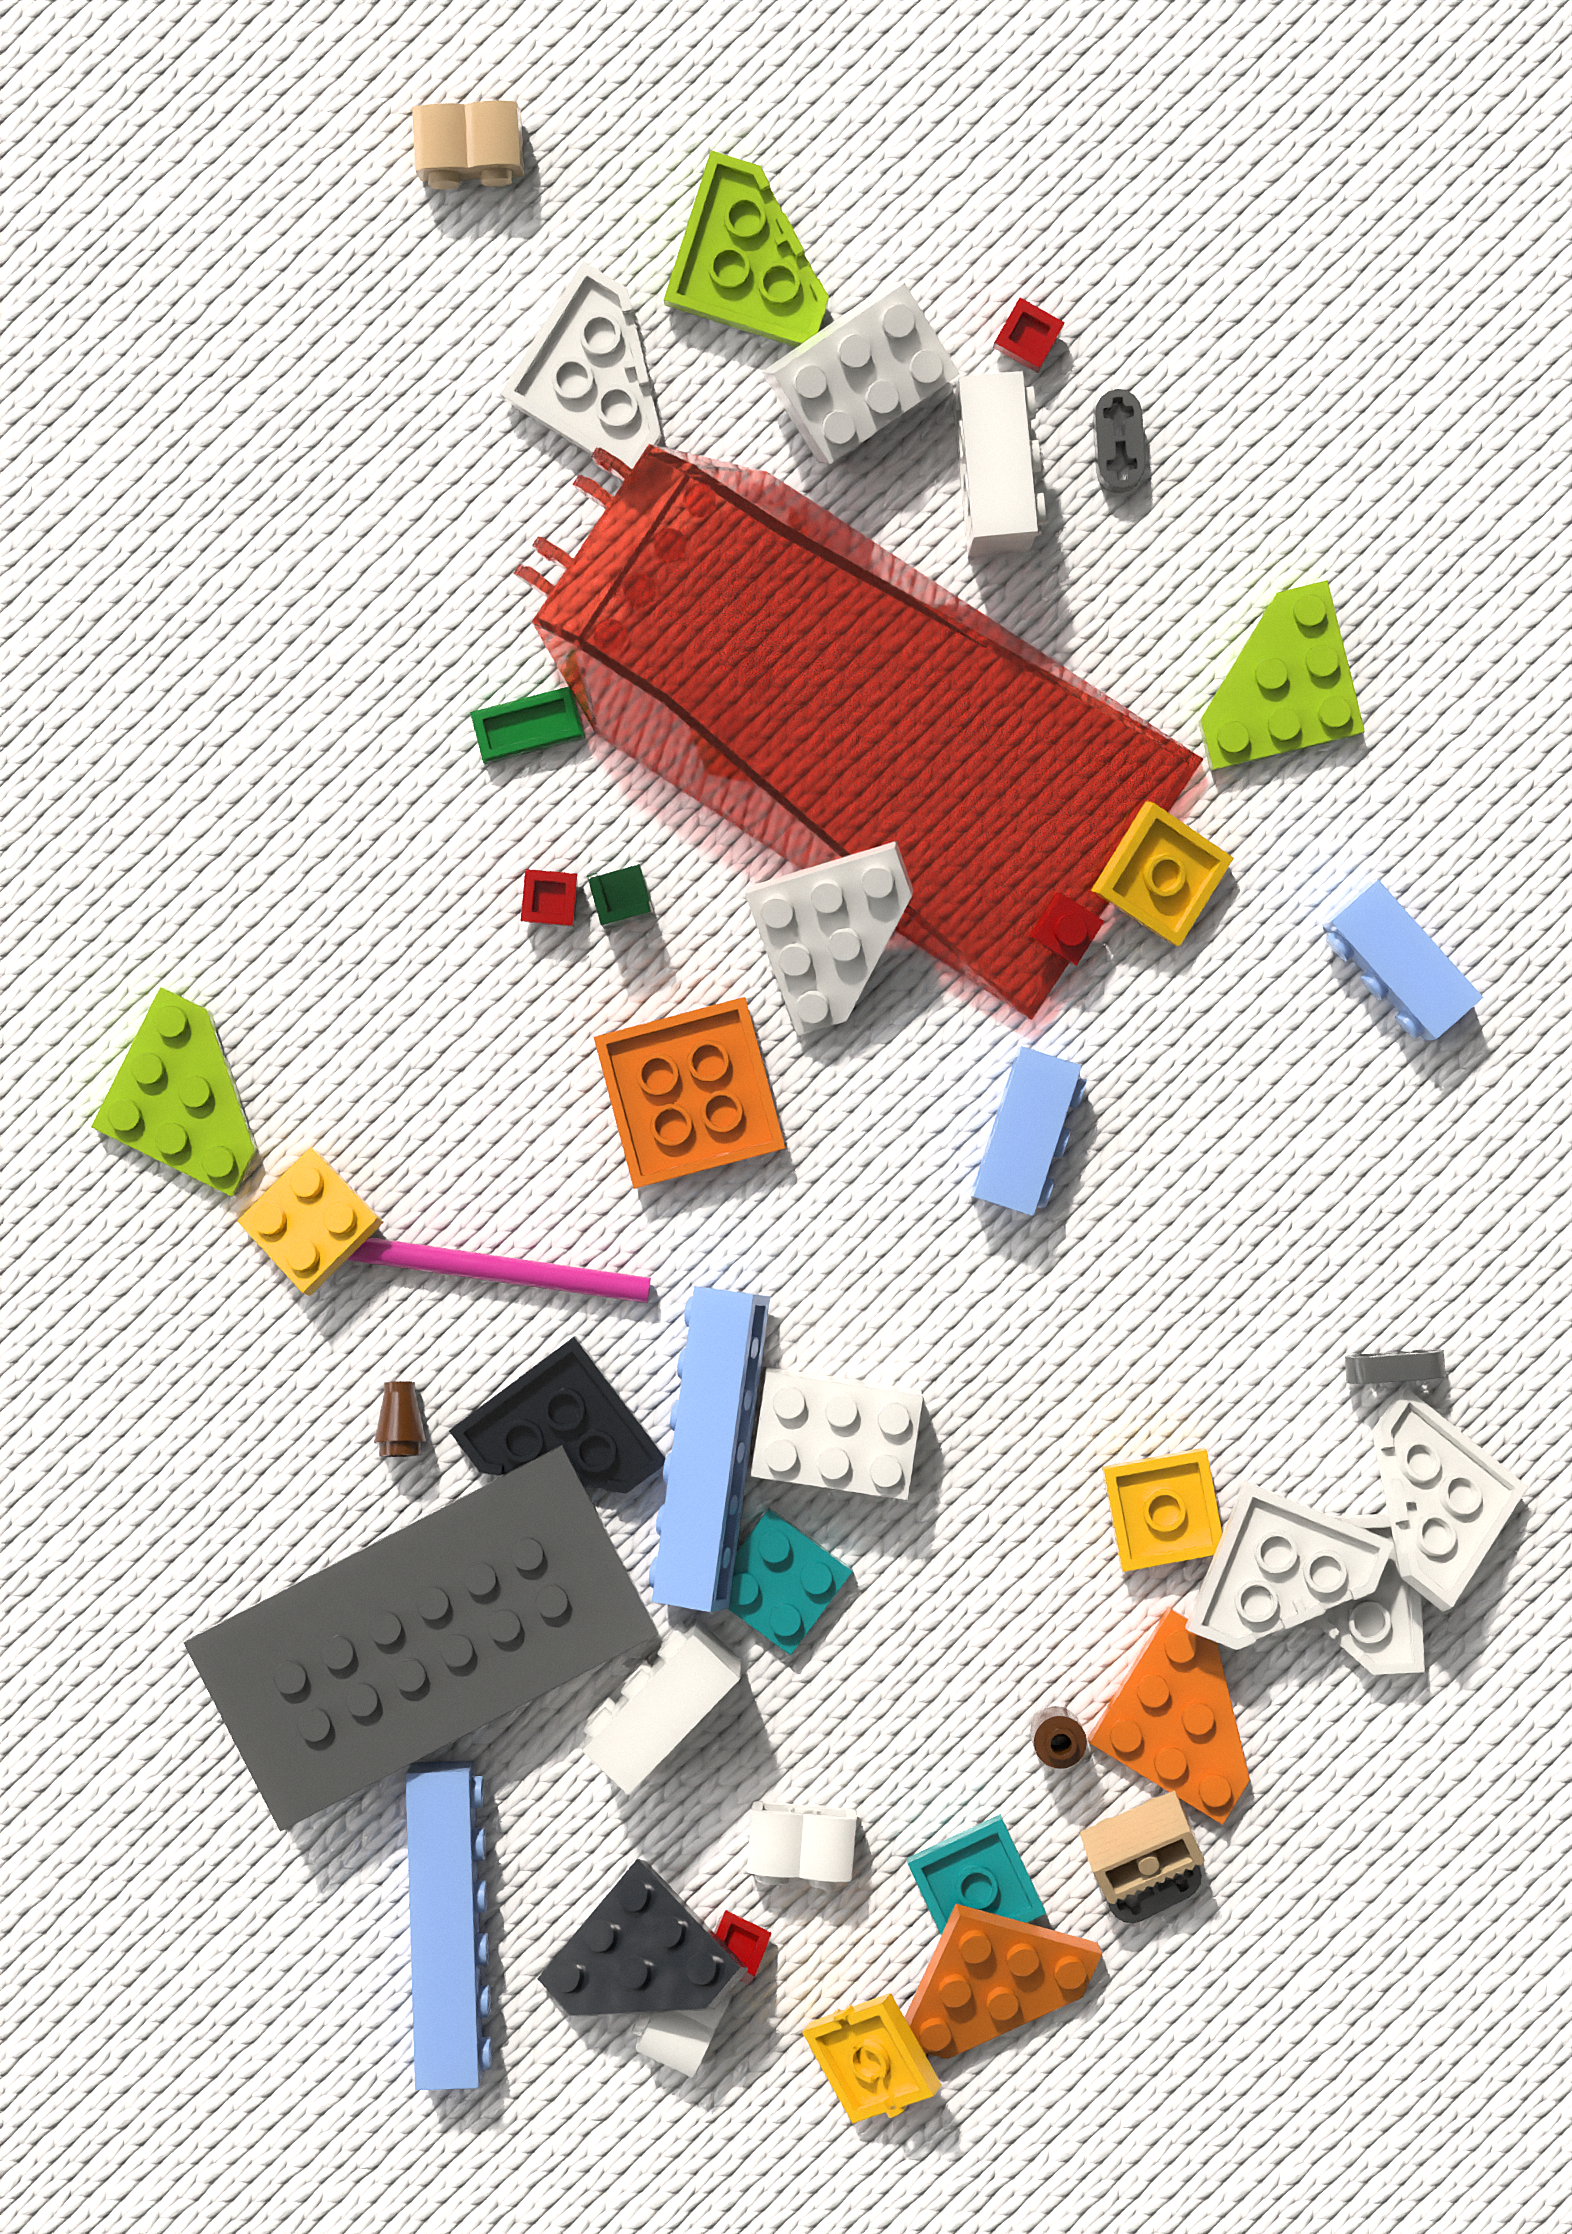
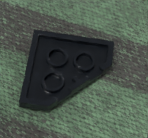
[449,1335,667,1494]
[537,1859,748,2017]

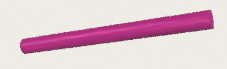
[347,1237,651,1303]

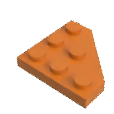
[1087,1606,1250,1825]
[905,1904,1102,2059]

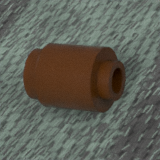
[1030,1706,1087,1769]

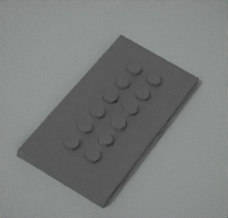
[183,1445,659,1832]

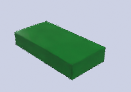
[470,686,585,765]

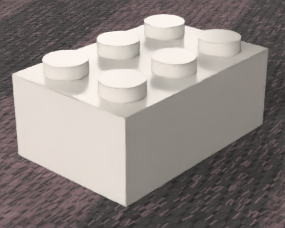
[762,282,960,464]
[953,371,1046,557]
[751,1367,924,1500]
[582,1617,741,1795]

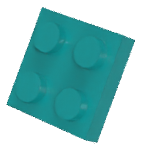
[729,1507,853,1655]
[906,1814,1047,1935]

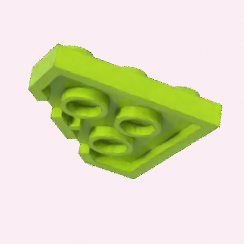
[663,150,829,347]
[1198,580,1365,772]
[91,987,258,1197]

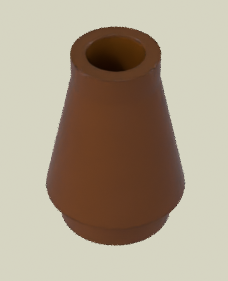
[374,1381,426,1457]

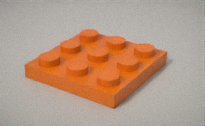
[593,997,786,1189]

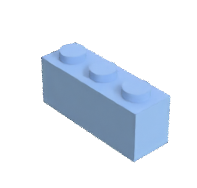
[1322,879,1484,1041]
[970,1046,1087,1216]

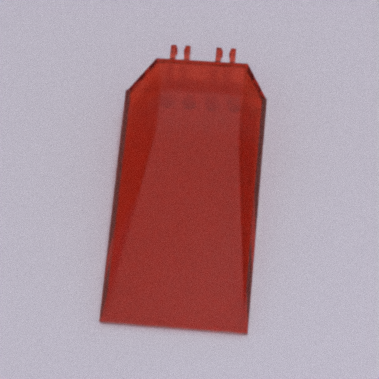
[513,444,1203,1021]

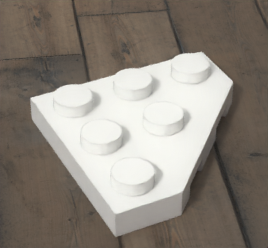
[500,261,662,481]
[744,841,914,1036]
[1372,1388,1528,1612]
[1185,1481,1394,1650]
[1312,1514,1425,1675]

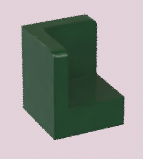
[587,864,654,930]

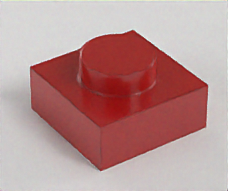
[993,297,1065,373]
[520,869,579,927]
[1029,892,1105,966]
[714,1910,772,1985]

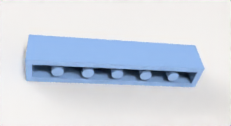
[649,1286,770,1612]
[405,1760,492,2090]

